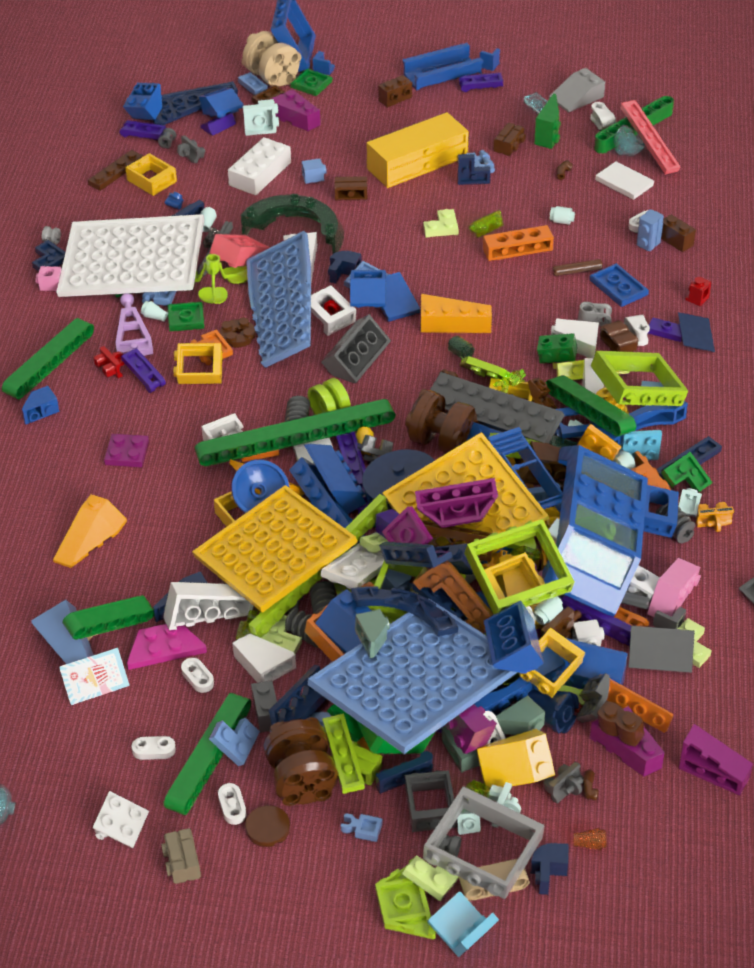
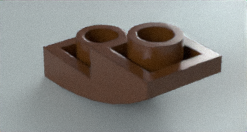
[528,378,558,409]

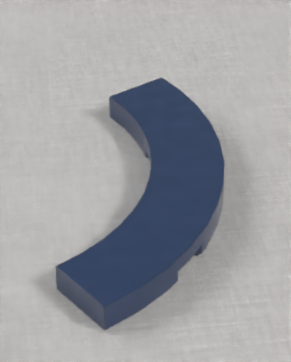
[351,586,458,637]

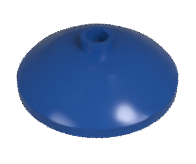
[231,460,290,513]

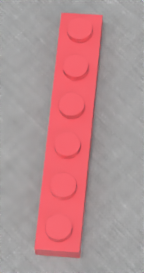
[620,100,680,174]

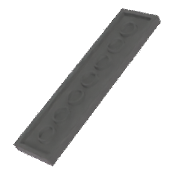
[430,372,565,444]

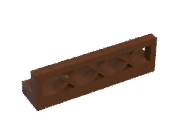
[421,520,493,562]

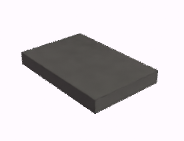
[628,625,695,673]

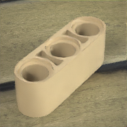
[459,859,529,900]

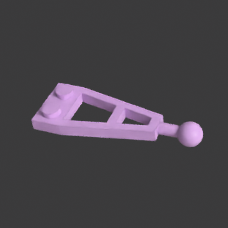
[116,293,153,356]

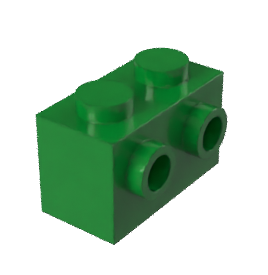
[537,333,578,363]

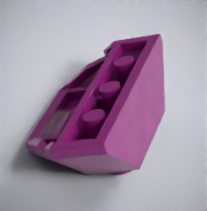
[415,478,498,528]

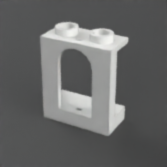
[311,286,356,336]

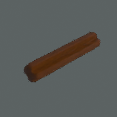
[553,259,602,276]

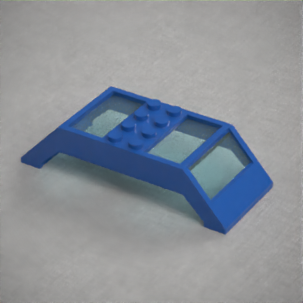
[542,445,648,617]

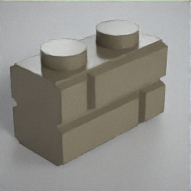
[161,828,201,884]

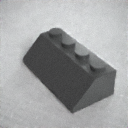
[321,314,391,383]

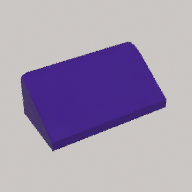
[200,113,236,135]

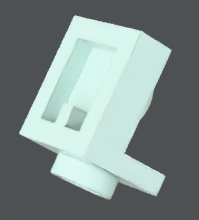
[678,488,702,517]
[457,809,481,835]

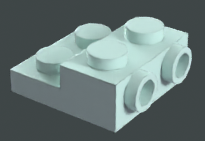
[243,99,279,136]

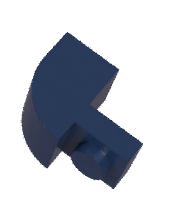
[328,251,362,284]
[530,843,569,895]

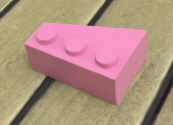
[647,558,701,617]

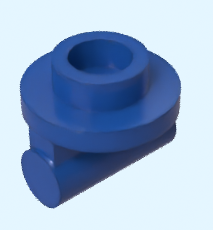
[165,192,184,210]

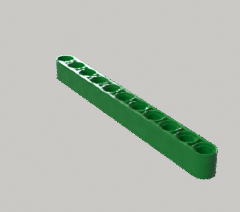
[194,399,396,466]

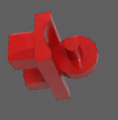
[93,346,125,378]

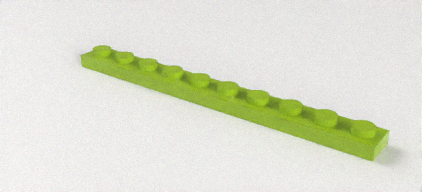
[248,494,388,638]

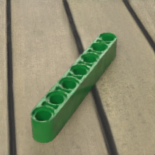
[594,96,674,153]
[2,318,94,400]
[546,375,636,437]
[164,693,251,815]

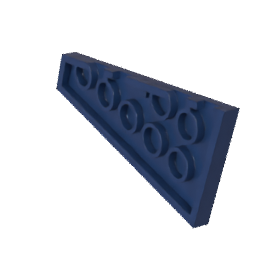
[153,81,238,125]

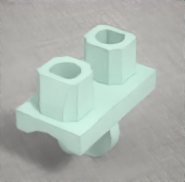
[489,782,521,828]

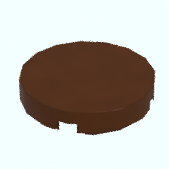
[245,805,290,847]

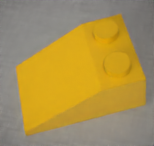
[476,729,555,791]

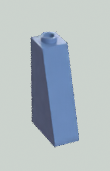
[31,600,94,664]

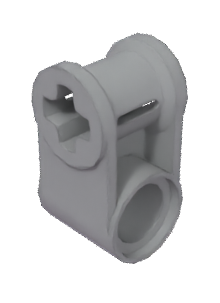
[578,302,612,326]

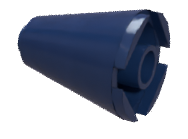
[517,689,579,734]

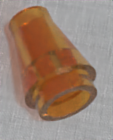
[573,827,607,850]

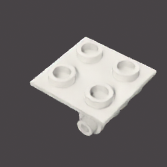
[93,791,149,848]

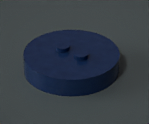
[362,449,435,510]

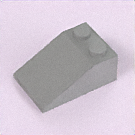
[549,68,605,113]

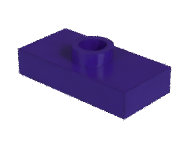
[648,318,682,342]

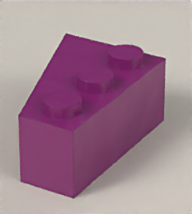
[269,89,320,131]
[444,704,497,755]
[590,707,665,777]
[679,724,753,796]

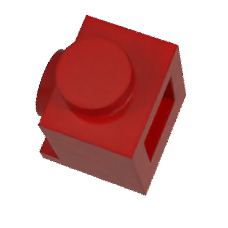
[685,276,711,306]

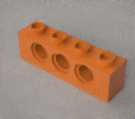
[483,225,554,261]

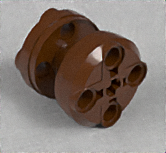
[405,389,478,454]
[263,717,339,806]

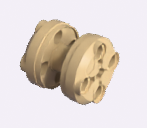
[242,31,301,87]

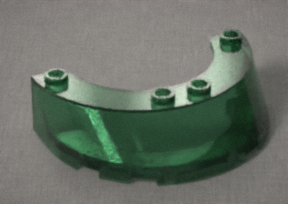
[241,194,344,255]

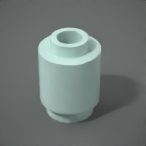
[550,206,575,225]
[533,596,563,625]

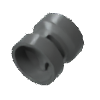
[438,835,462,857]

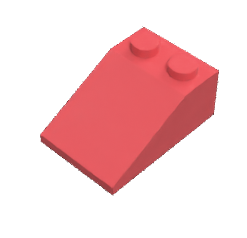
[210,234,270,268]

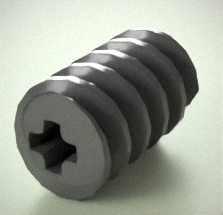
[285,396,310,422]
[655,503,695,543]
[310,581,336,614]
[285,608,318,648]

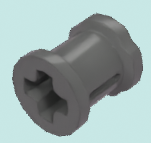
[158,128,177,149]

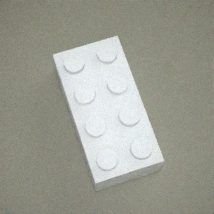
[228,137,291,195]

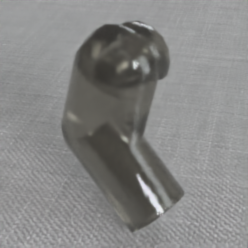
[203,227,219,249]

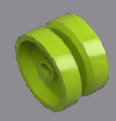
[308,378,351,415]

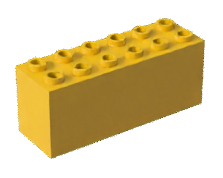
[367,112,468,188]

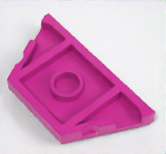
[127,624,207,670]

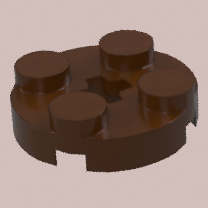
[220,317,256,348]

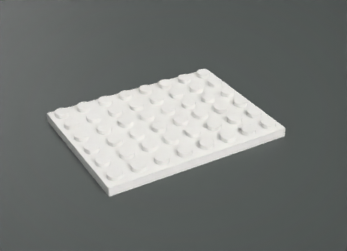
[57,214,204,297]

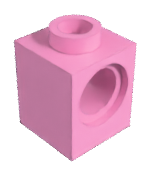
[36,266,61,291]

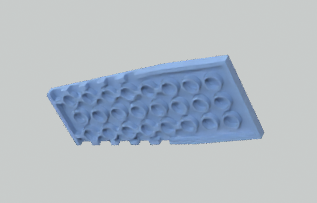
[247,231,311,368]

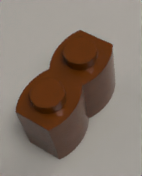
[600,320,638,352]
[597,701,644,746]

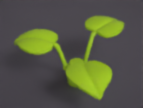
[194,254,248,304]

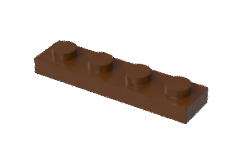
[88,150,143,191]

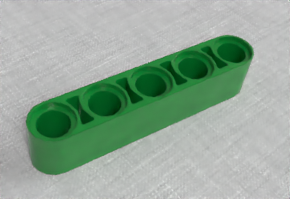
[62,595,154,640]

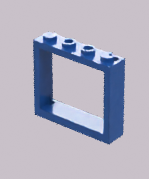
[271,0,316,73]

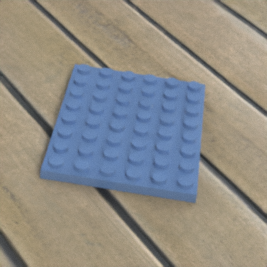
[308,599,517,754]

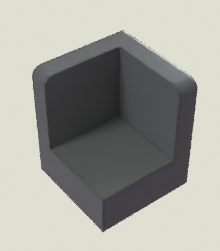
[653,606,686,629]

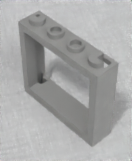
[423,786,544,899]

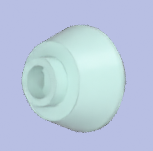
[613,450,636,469]

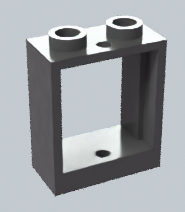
[405,770,457,832]

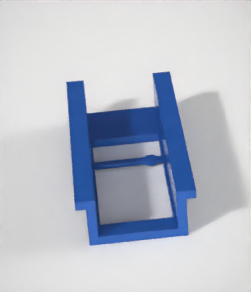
[402,43,483,91]
[487,427,563,512]

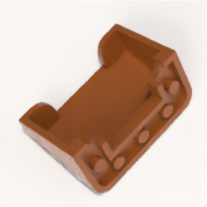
[413,560,494,634]

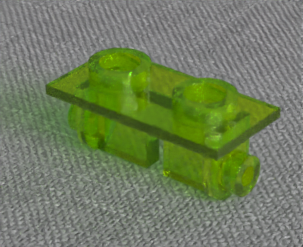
[469,210,504,237]

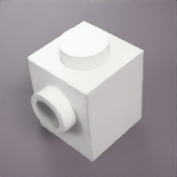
[572,619,604,646]

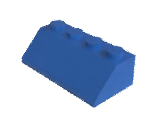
[304,444,366,514]
[315,589,372,653]
[484,600,544,674]
[550,638,628,689]

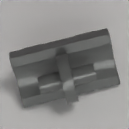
[177,136,205,163]
[357,435,393,465]
[543,762,583,804]

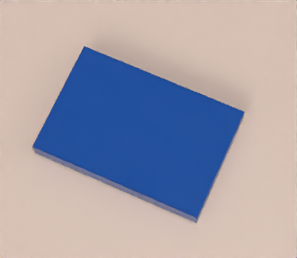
[589,263,649,307]
[380,272,420,322]

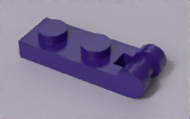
[459,73,503,92]
[120,121,166,140]
[122,348,166,393]

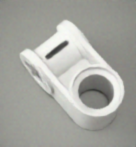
[590,102,616,130]
[624,315,650,346]

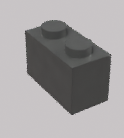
[251,680,280,733]

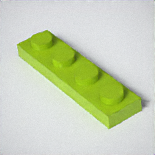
[322,714,365,794]

